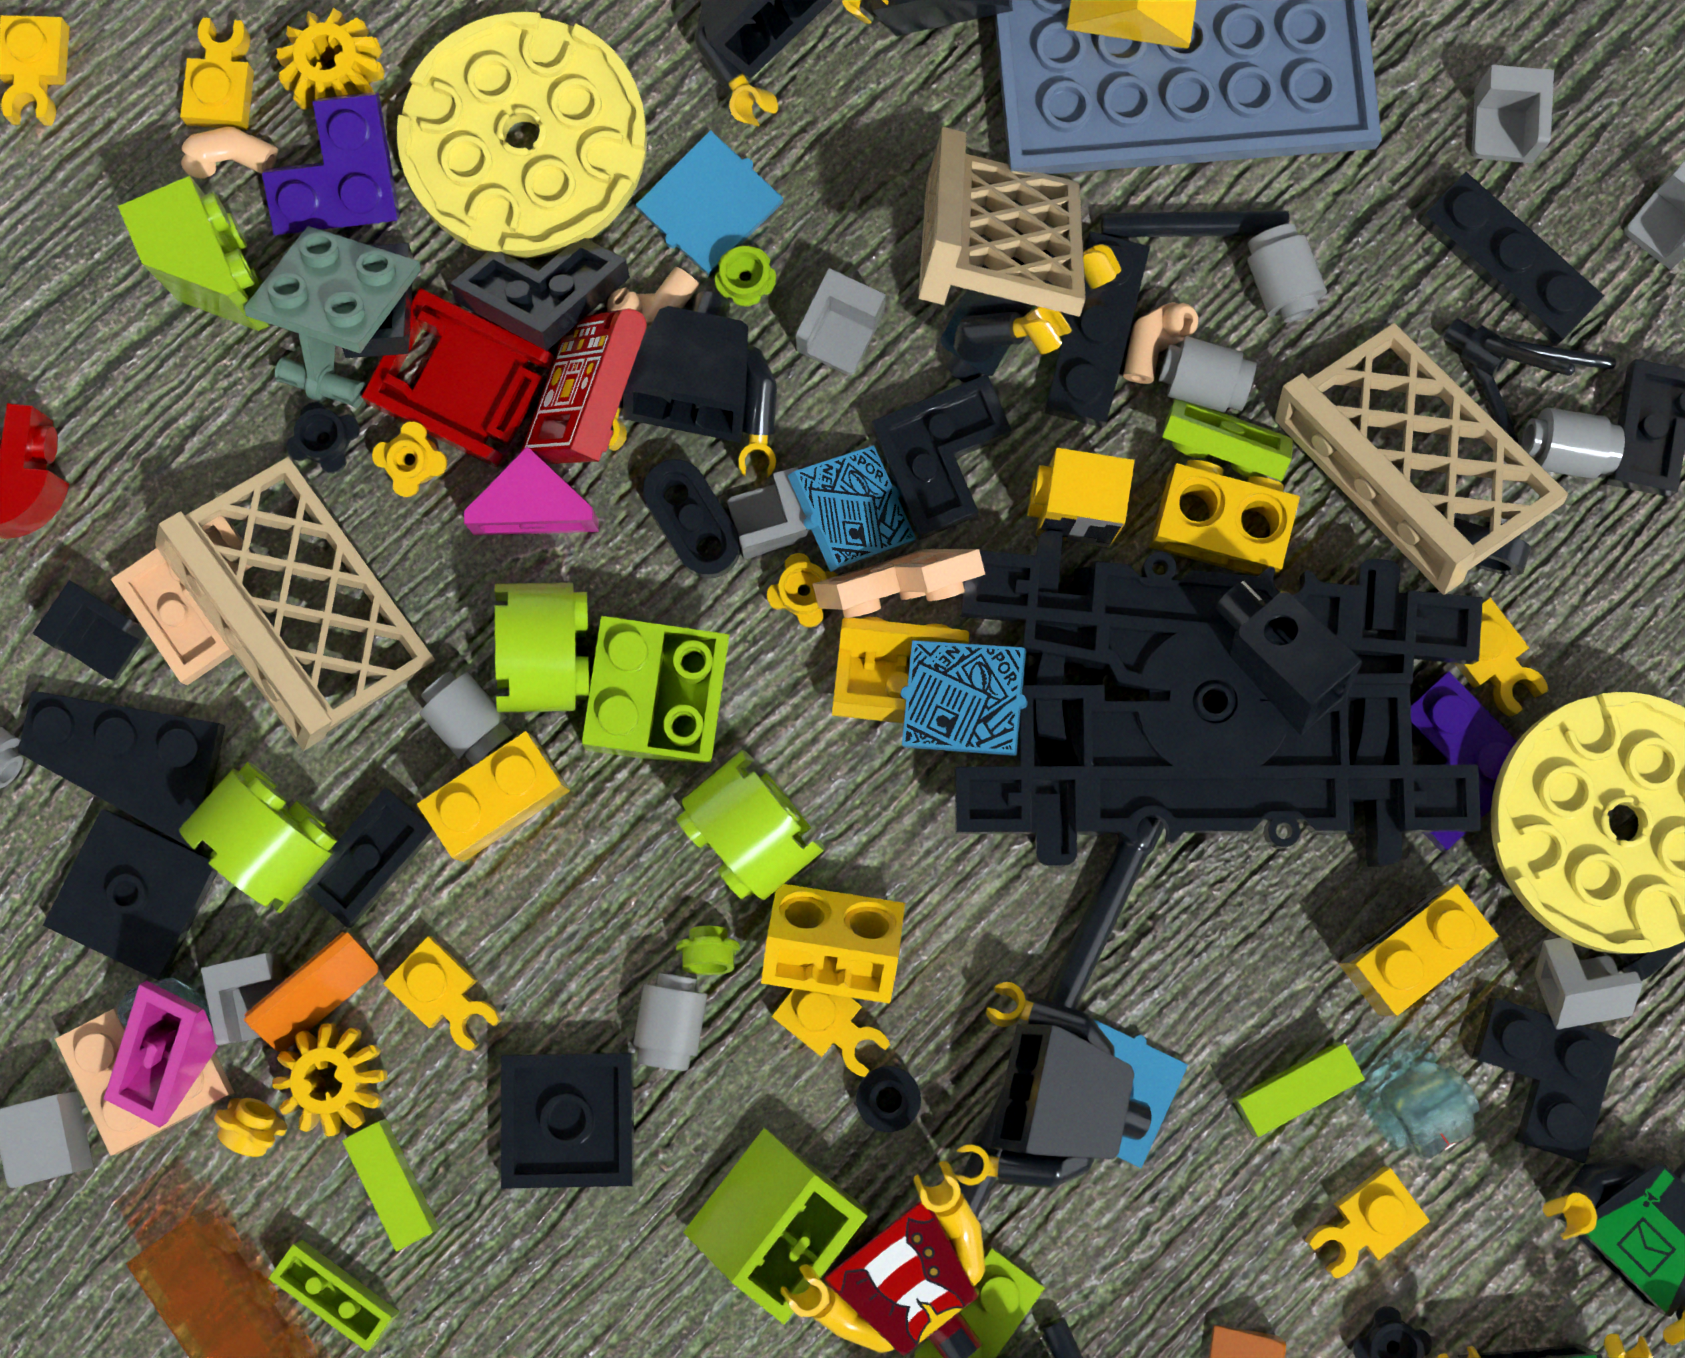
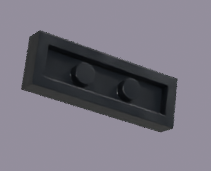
[1419,172,1605,346]
[1044,231,1151,428]

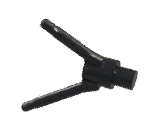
[1444,318,1616,443]

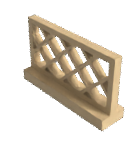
[918,127,1085,317]
[1275,323,1569,595]
[155,457,435,751]

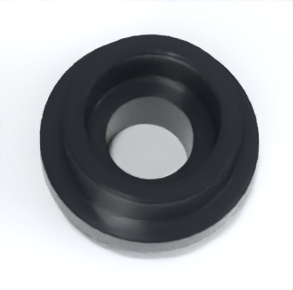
[856,1066,921,1132]

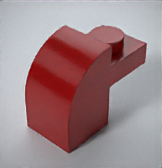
[0,403,69,539]

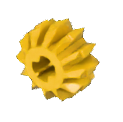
[276,7,385,111]
[272,1023,388,1136]

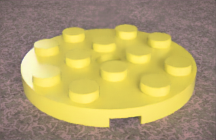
[397,12,647,258]
[1491,692,1685,954]

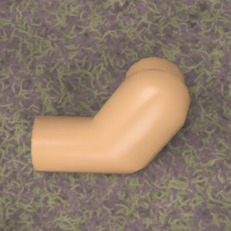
[181,126,278,179]
[607,267,699,325]
[1123,302,1198,384]

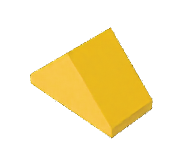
[1066,0,1197,49]

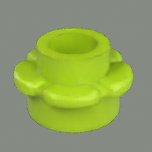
[715,246,776,307]
[676,926,740,975]

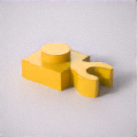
[0,15,70,126]
[180,18,254,130]
[1454,597,1549,717]
[383,936,502,1051]
[771,989,890,1077]
[1305,1165,1431,1278]

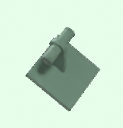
[244,226,421,408]

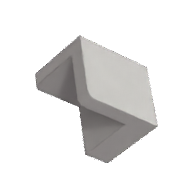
[1471,65,1554,163]
[1624,160,1685,270]
[796,268,886,375]
[728,467,815,560]
[1534,937,1642,1030]
[201,953,286,1046]
[0,1091,93,1188]

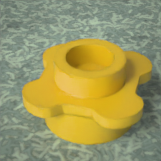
[372,421,447,497]
[767,553,838,628]
[214,1098,288,1157]

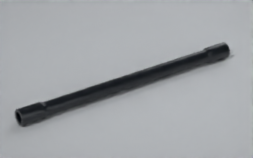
[958,817,1164,1218]

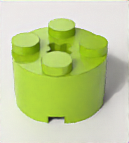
[495,582,589,712]
[676,750,825,900]
[179,761,337,913]

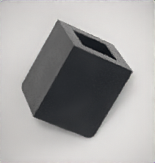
[32,580,148,681]

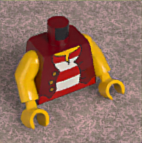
[781,1161,986,1358]

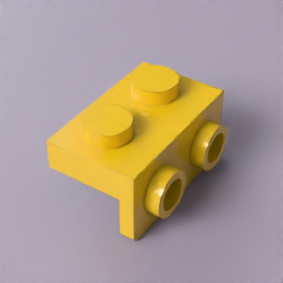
[832,617,970,723]

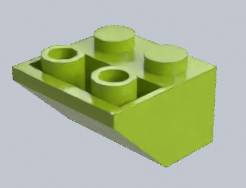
[118,176,270,331]
[582,616,730,763]
[683,1127,868,1325]

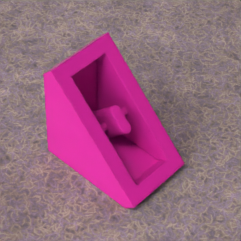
[464,447,599,535]
[104,981,218,1128]

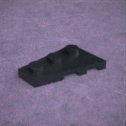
[18,691,225,850]

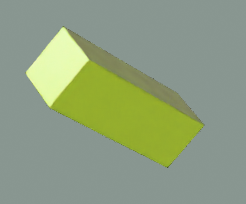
[1232,1042,1365,1138]
[342,1119,440,1252]
[268,1240,400,1352]

